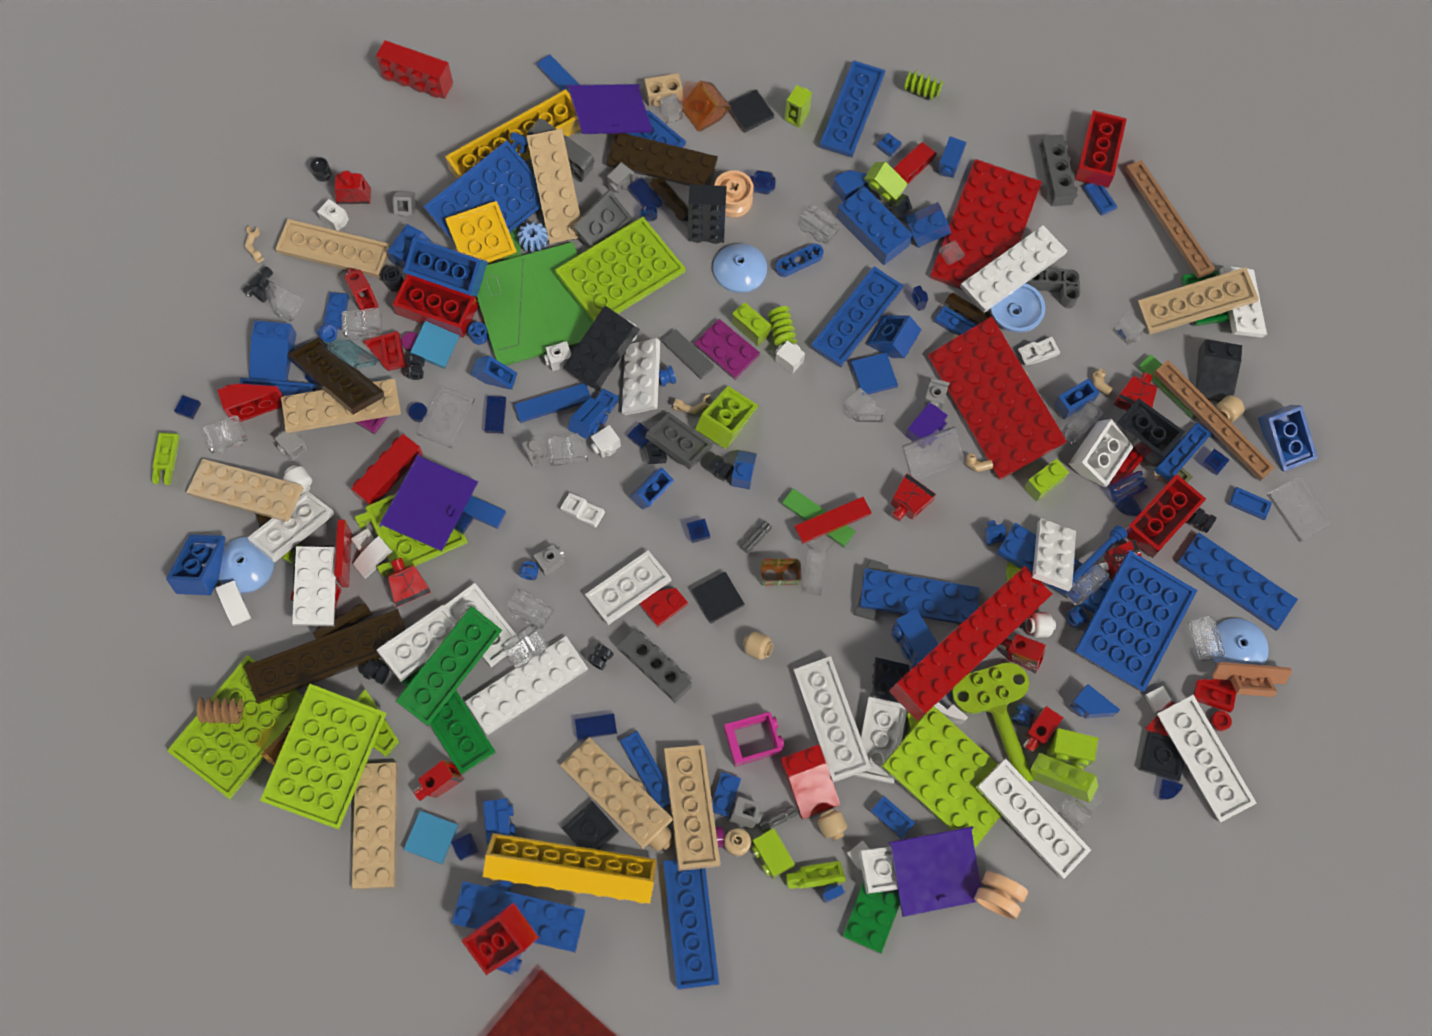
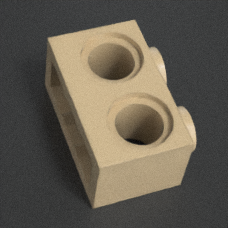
[644,73,683,106]

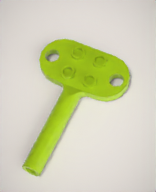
[951,663,1034,783]

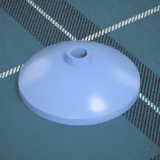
[713,243,767,293]
[990,283,1046,332]
[218,537,275,593]
[1209,618,1268,665]

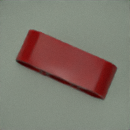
[893,142,937,184]

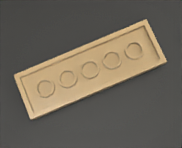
[527,129,581,244]
[275,219,391,278]
[1138,267,1259,335]
[281,379,401,433]
[186,459,304,522]
[560,737,673,849]
[663,745,721,871]
[352,762,398,889]

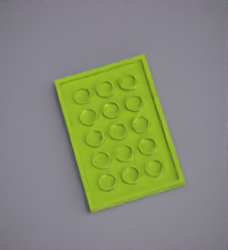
[555,217,686,322]
[167,655,304,800]
[260,684,387,830]
[881,706,1001,848]

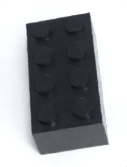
[688,184,727,244]
[563,305,640,390]

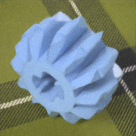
[517,221,549,253]

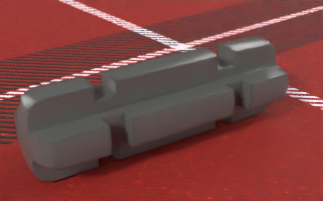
[741,521,772,553]
[759,805,797,833]

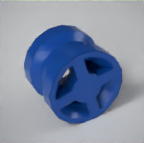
[468,322,489,345]
[659,365,676,387]
[1011,704,1036,727]

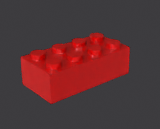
[375,40,453,99]
[1074,110,1127,188]
[392,274,478,338]
[1126,474,1206,558]

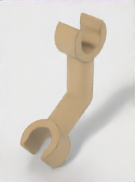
[244,225,264,263]
[672,395,711,415]

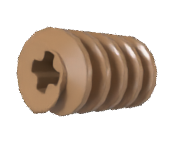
[197,697,244,724]

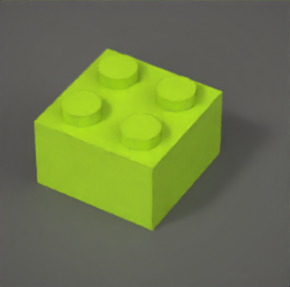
[1046,728,1098,770]

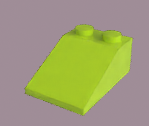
[695,386,759,449]

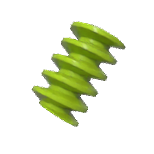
[904,70,944,100]
[768,306,798,347]

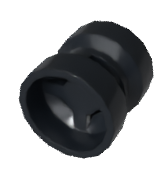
[310,157,332,182]
[383,267,404,291]
[250,277,277,303]
[405,355,425,380]
[708,455,734,481]
[1190,507,1217,533]
[587,643,614,671]
[363,659,390,685]

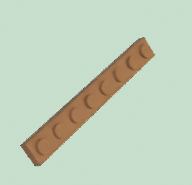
[1125,160,1215,279]
[1153,360,1275,481]

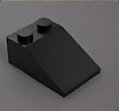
[1196,339,1242,402]
[1116,398,1185,467]

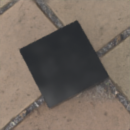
[727,89,774,133]
[692,571,745,624]
[1139,731,1184,782]
[562,801,619,850]

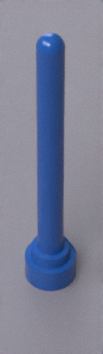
[1072,525,1127,585]

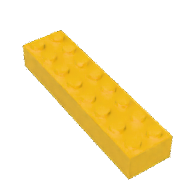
[445,90,580,180]
[483,833,657,903]

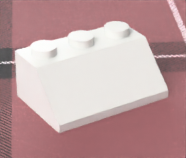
[1069,419,1134,487]

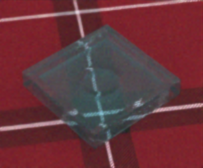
[327,340,378,369]

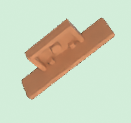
[1212,662,1292,697]

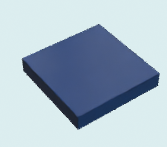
[851,352,898,396]

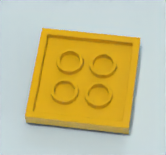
[445,201,517,263]

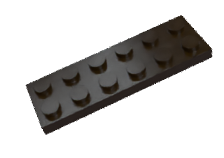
[606,133,718,186]
[287,337,385,415]

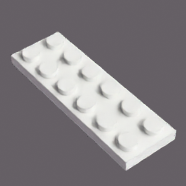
[960,225,1067,313]
[465,636,588,736]
[794,656,872,782]
[1157,695,1257,823]
[976,759,1091,879]

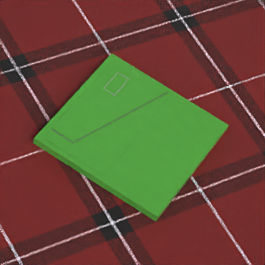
[477,242,593,366]

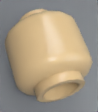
[1216,395,1245,423]
[743,631,773,660]
[817,808,848,841]
[648,826,673,851]
[724,828,751,857]

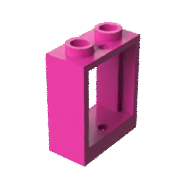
[724,712,784,767]

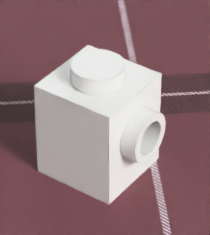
[317,199,349,231]
[775,340,805,374]
[544,341,571,371]
[590,425,621,458]

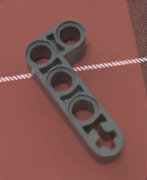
[528,119,594,182]
[1026,268,1080,308]

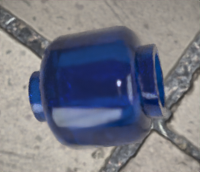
[750,170,776,195]

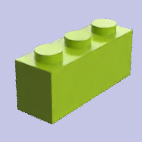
[1030,753,1098,803]

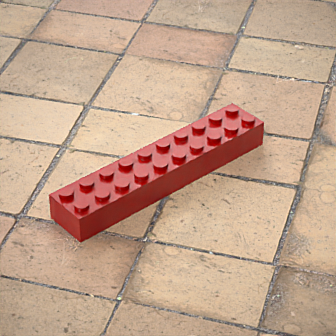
[889,566,1053,722]

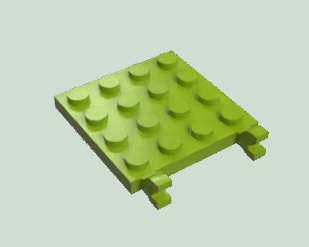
[355,494,468,578]

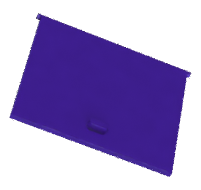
[566,84,653,134]
[379,454,478,551]
[888,826,981,917]

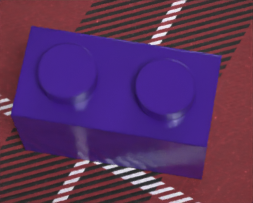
[905,402,948,449]

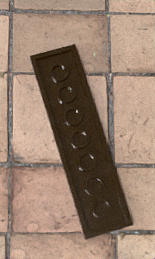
[244,609,406,704]

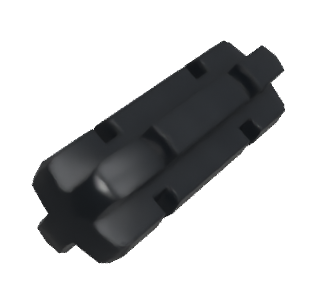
[242,266,273,297]

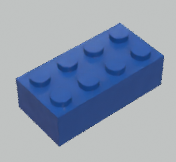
[836,186,913,265]
[403,237,488,296]
[891,609,939,669]

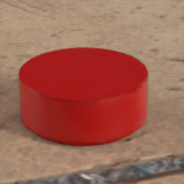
[1210,711,1232,732]

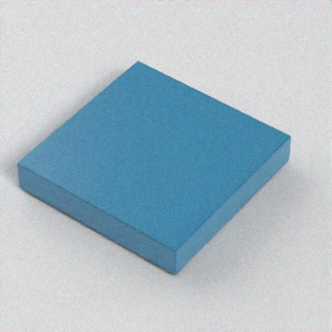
[410,321,459,369]
[404,811,459,865]

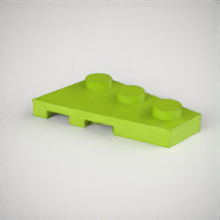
[356,689,400,758]

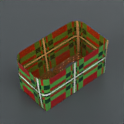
[761,558,801,586]

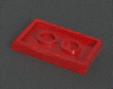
[334,520,352,588]

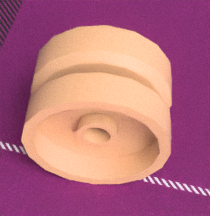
[715,171,753,217]
[974,871,1028,920]

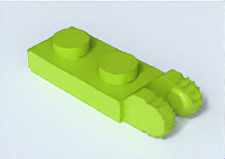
[152,433,180,485]

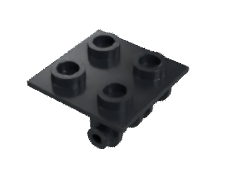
[871,657,909,702]

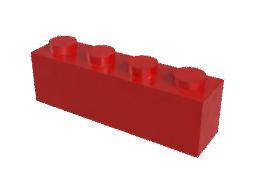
[351,434,423,506]

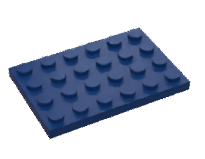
[423,141,542,245]
[1074,551,1198,692]

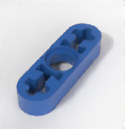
[776,244,824,277]

